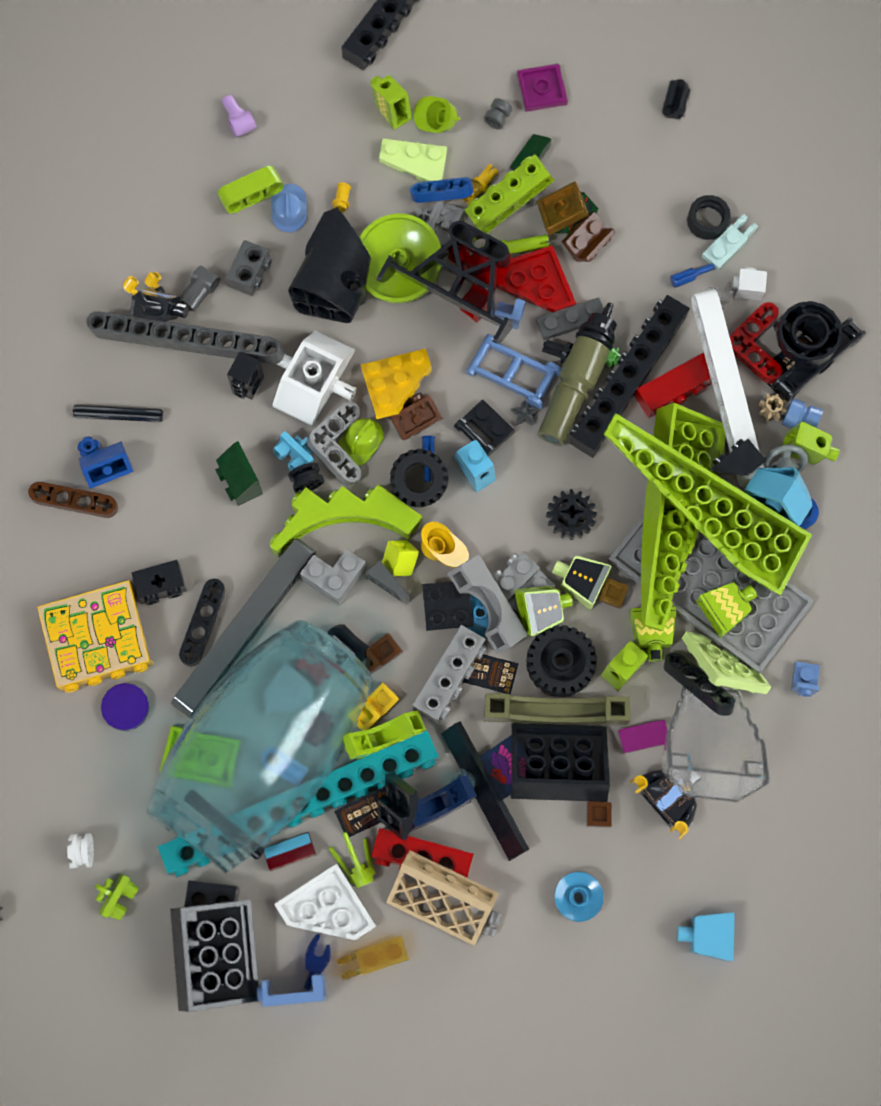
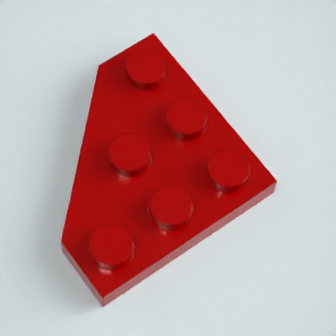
[496,245,576,313]

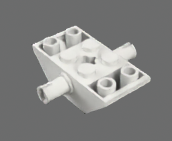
[272,330,357,427]

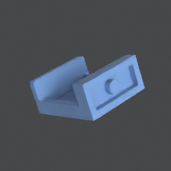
[257,975,327,1007]

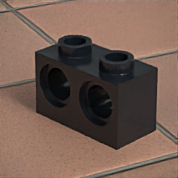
[227,351,264,400]
[184,880,240,907]

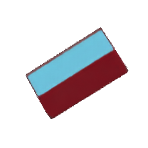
[264,832,316,872]

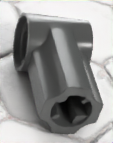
[180,265,220,312]

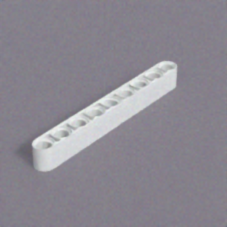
[691,289,764,491]

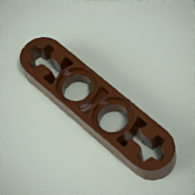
[28,482,118,518]

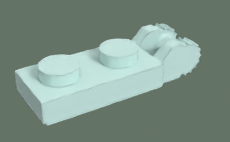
[702,214,758,271]

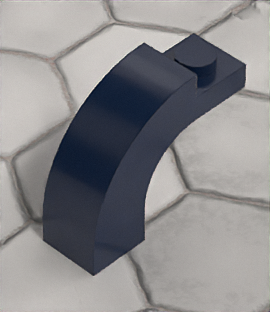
[410,774,477,832]

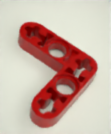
[729,302,782,384]

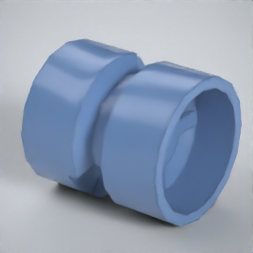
[781,398,823,429]

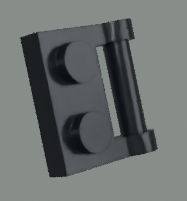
[454,399,515,457]

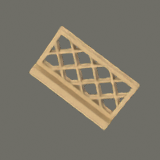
[386,850,499,946]

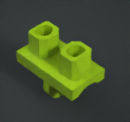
[94,873,139,920]

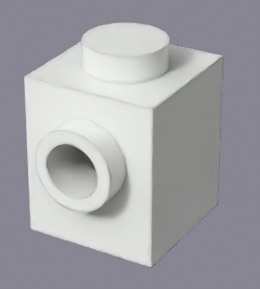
[732,267,767,301]

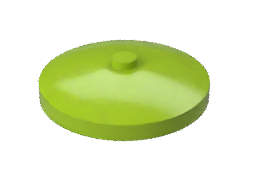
[359,213,443,304]

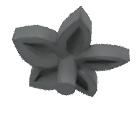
[511,400,539,425]

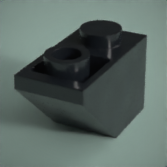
[711,439,766,476]

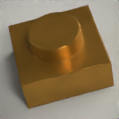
[598,578,629,609]

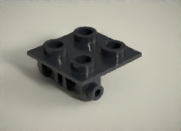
[422,581,473,631]

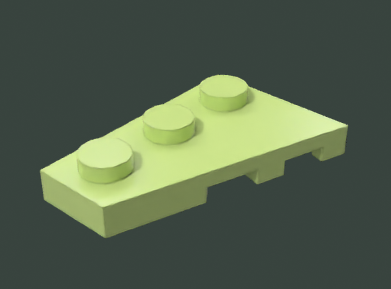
[379,139,447,182]

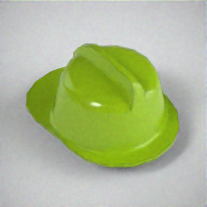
[413,96,460,133]
[337,418,384,466]

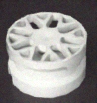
[67,833,94,869]

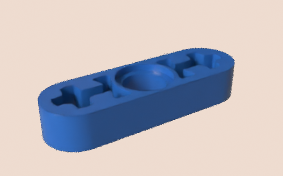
[409,177,474,203]

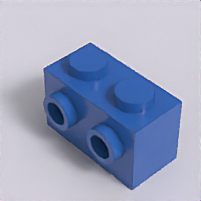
[78,441,134,489]

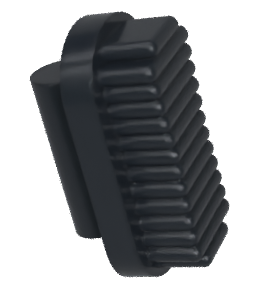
[662,79,691,120]
[327,624,369,665]

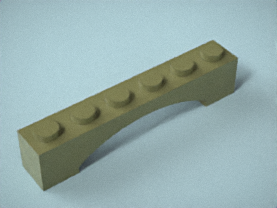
[484,693,630,725]

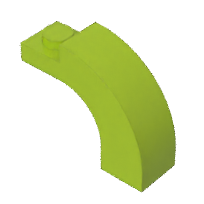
[342,710,426,760]

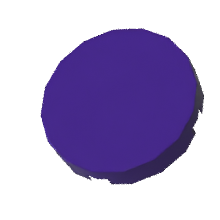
[101,683,150,731]

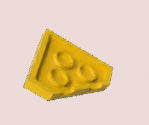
[360,348,432,419]

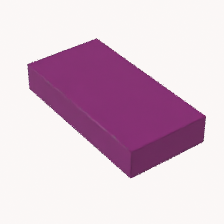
[618,720,671,754]

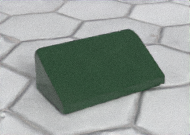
[510,134,552,170]

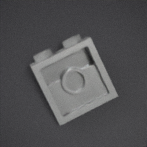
[493,552,556,616]

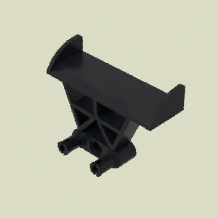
[376,221,513,344]

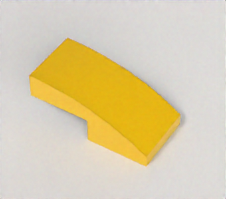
[348,682,400,731]

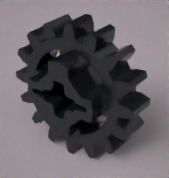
[546,489,597,540]

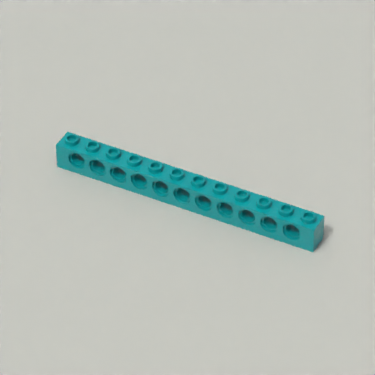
[157,730,439,878]

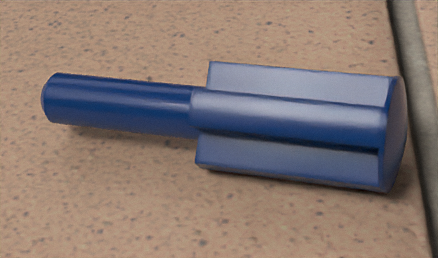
[670,263,714,288]
[422,435,435,483]

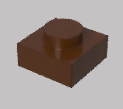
[586,801,612,828]

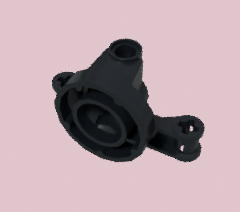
[771,301,866,402]

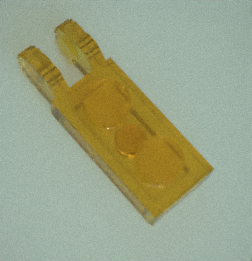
[337,936,409,980]

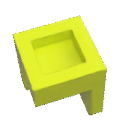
[382,540,419,576]

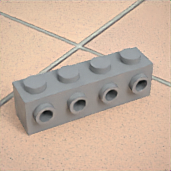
[413,625,487,723]

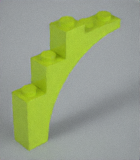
[270,484,423,557]

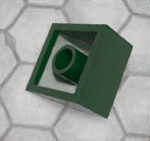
[215,441,263,506]

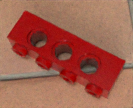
[371,828,474,878]

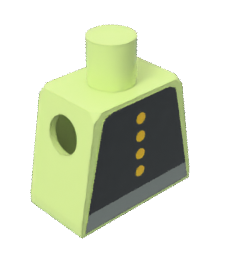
[552,556,612,610]

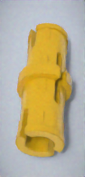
[462,164,499,205]

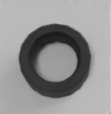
[687,195,731,240]

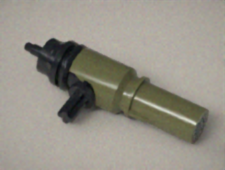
[537,302,617,446]

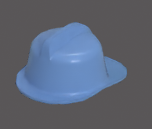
[271,184,307,233]

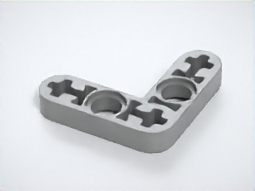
[307,401,361,485]

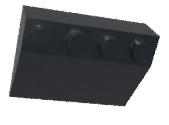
[511,723,610,802]
[170,899,259,1012]

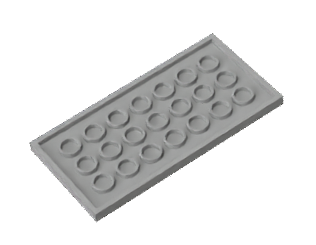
[608,515,814,674]

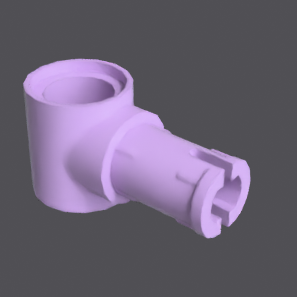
[222,95,257,138]

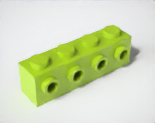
[465,154,555,234]

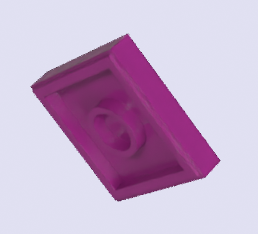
[517,63,568,112]

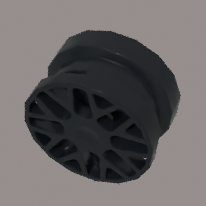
[288,462,325,493]

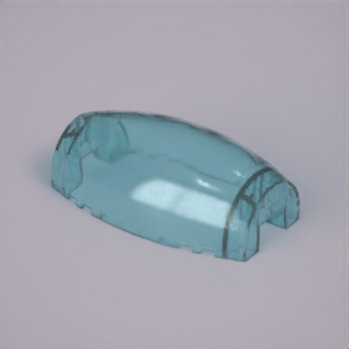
[146,620,373,873]

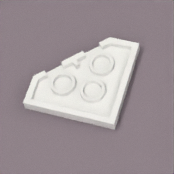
[274,864,376,940]

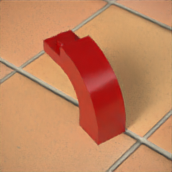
[448,246,490,323]

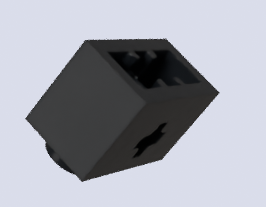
[131,560,187,605]

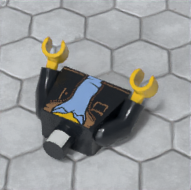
[123,271,189,321]
[629,769,700,840]

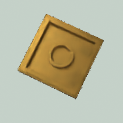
[537,181,589,235]

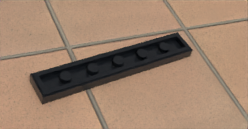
[441,721,530,861]

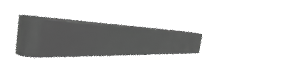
[86,311,284,364]
[171,538,317,718]

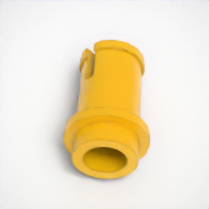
[332,182,351,212]

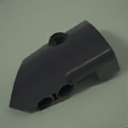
[288,208,371,323]

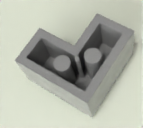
[300,549,367,606]

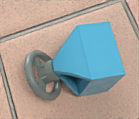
[744,445,813,526]

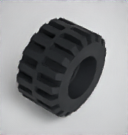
[390,449,448,507]

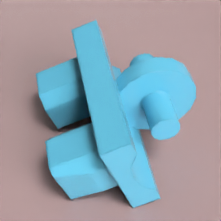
[273,431,314,471]

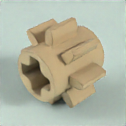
[758,393,787,422]

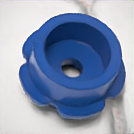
[77,437,100,457]

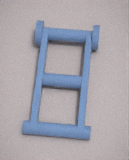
[466,334,561,410]

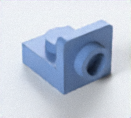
[791,661,820,697]

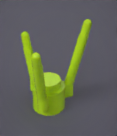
[329,832,376,889]

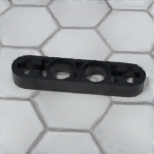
[179,578,226,667]
[663,653,736,716]

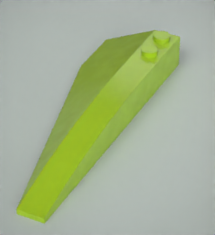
[641,403,726,631]
[604,414,812,596]

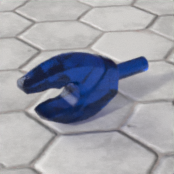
[304,933,331,990]

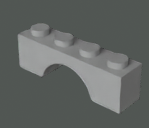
[447,554,528,654]

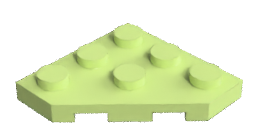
[682,631,771,694]

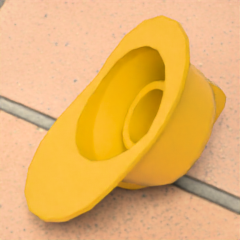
[421,522,469,568]

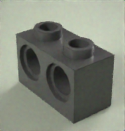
[226,240,272,296]

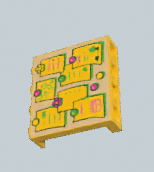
[37,580,154,693]

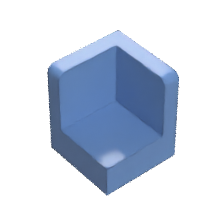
[494,299,525,330]

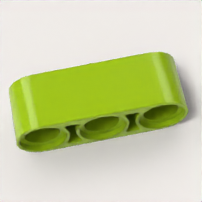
[217,166,284,214]

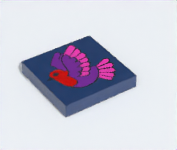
[480,735,537,800]

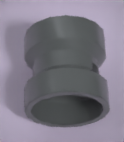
[483,98,513,129]

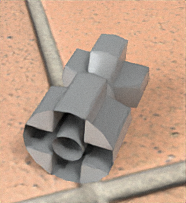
[482,911,502,937]

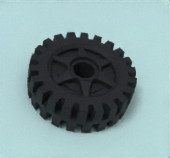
[526,625,597,697]

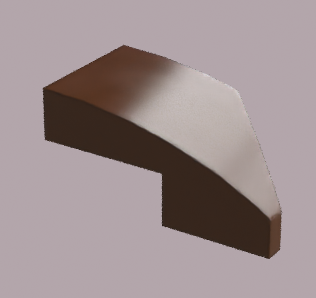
[363,633,403,677]

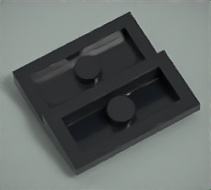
[377,772,418,841]

